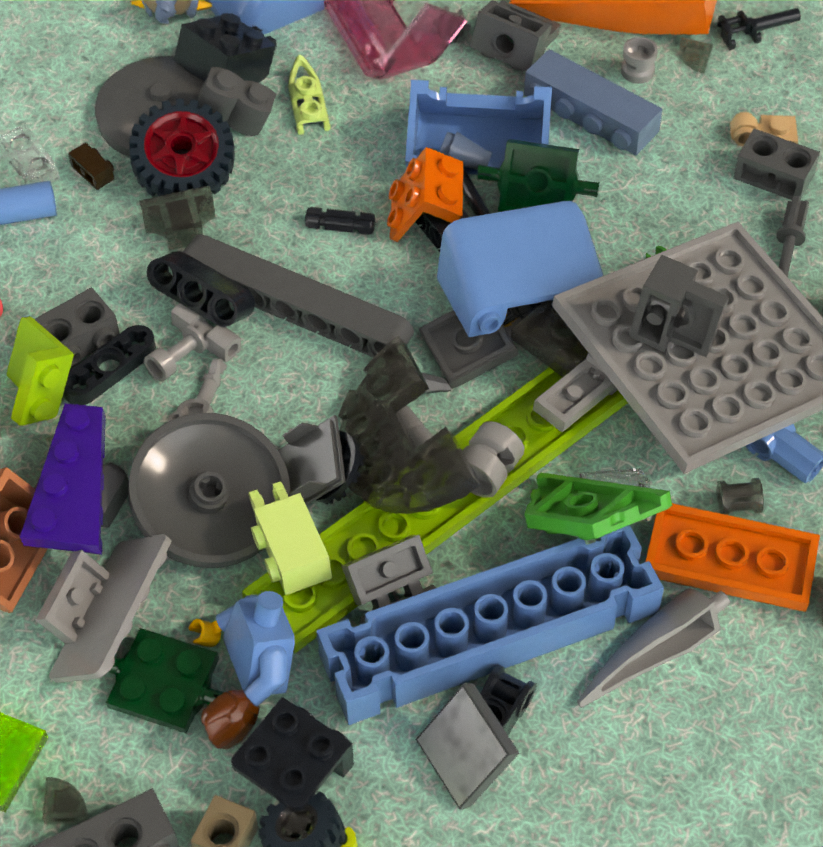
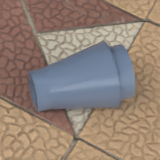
[440,132,492,170]

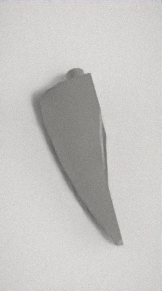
[577,588,730,708]

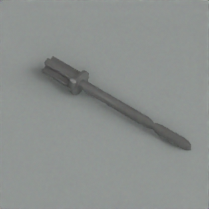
[776,196,809,277]

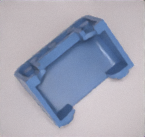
[405,80,552,175]
[437,201,604,337]

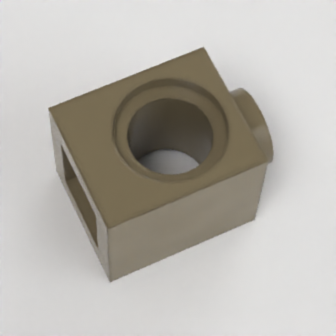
[190,795,258,847]

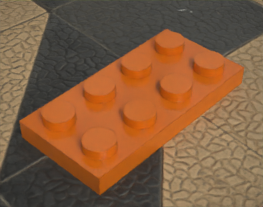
[646,503,820,612]

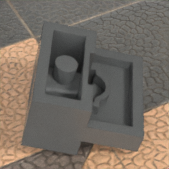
[470,0,561,71]
[629,255,729,357]

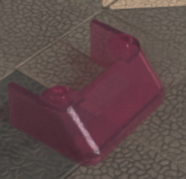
[324,0,467,80]

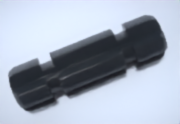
[305,207,376,235]

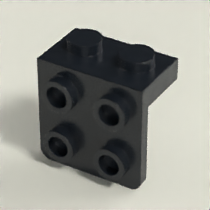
[231,697,354,811]

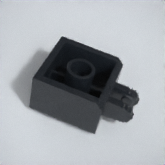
[174,13,277,83]

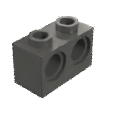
[733,128,820,200]
[35,287,120,367]

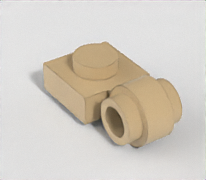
[730,112,798,146]

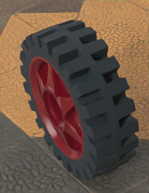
[129,98,235,204]

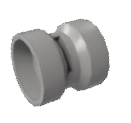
[621,37,657,84]

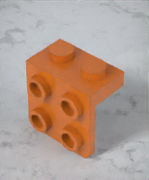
[387,147,463,242]

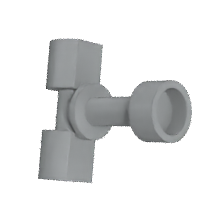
[144,303,241,382]

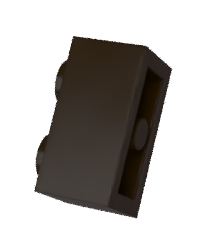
[68,142,115,190]

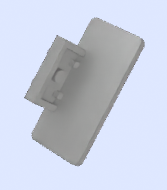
[35,534,171,683]

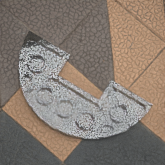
[338,336,481,514]

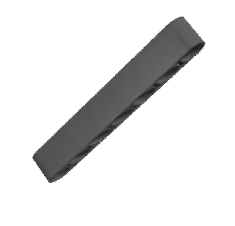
[183,234,414,364]

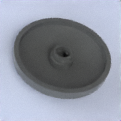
[95,56,204,157]
[128,413,290,568]

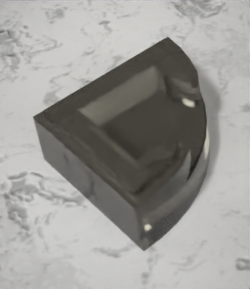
[679,37,713,74]
[42,777,89,824]

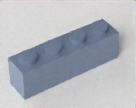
[524,49,663,155]

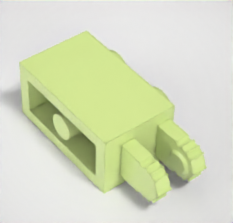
[248,481,332,595]

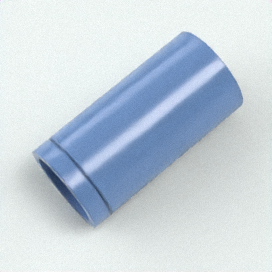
[0,180,57,225]

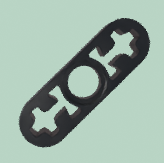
[64,325,156,405]

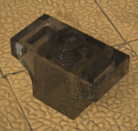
[139,186,216,251]

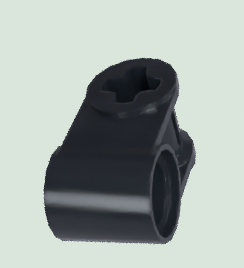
[480,664,537,735]

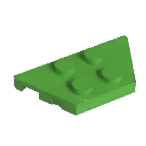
[524,472,672,540]

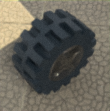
[258,791,346,847]

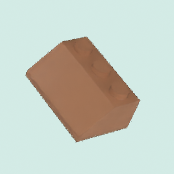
[0,467,48,613]

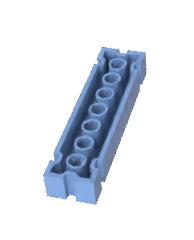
[316,525,664,725]

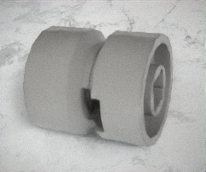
[452,421,525,498]

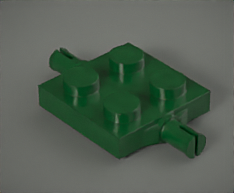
[477,139,600,212]
[106,628,224,734]

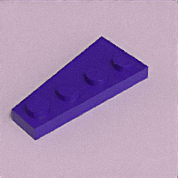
[20,403,106,555]

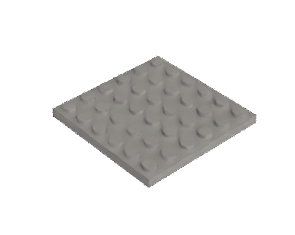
[552,221,823,474]

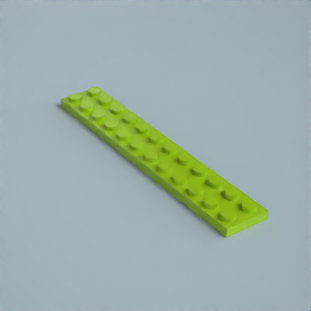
[242,344,628,654]

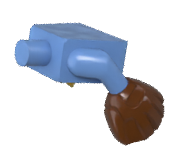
[189,591,295,749]

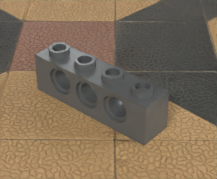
[33,788,179,847]

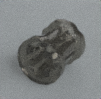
[716,478,764,515]

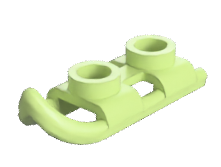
[288,55,331,135]

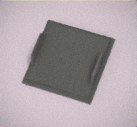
[278,415,346,505]

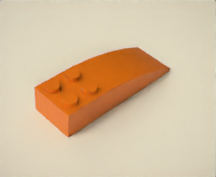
[510,0,717,35]

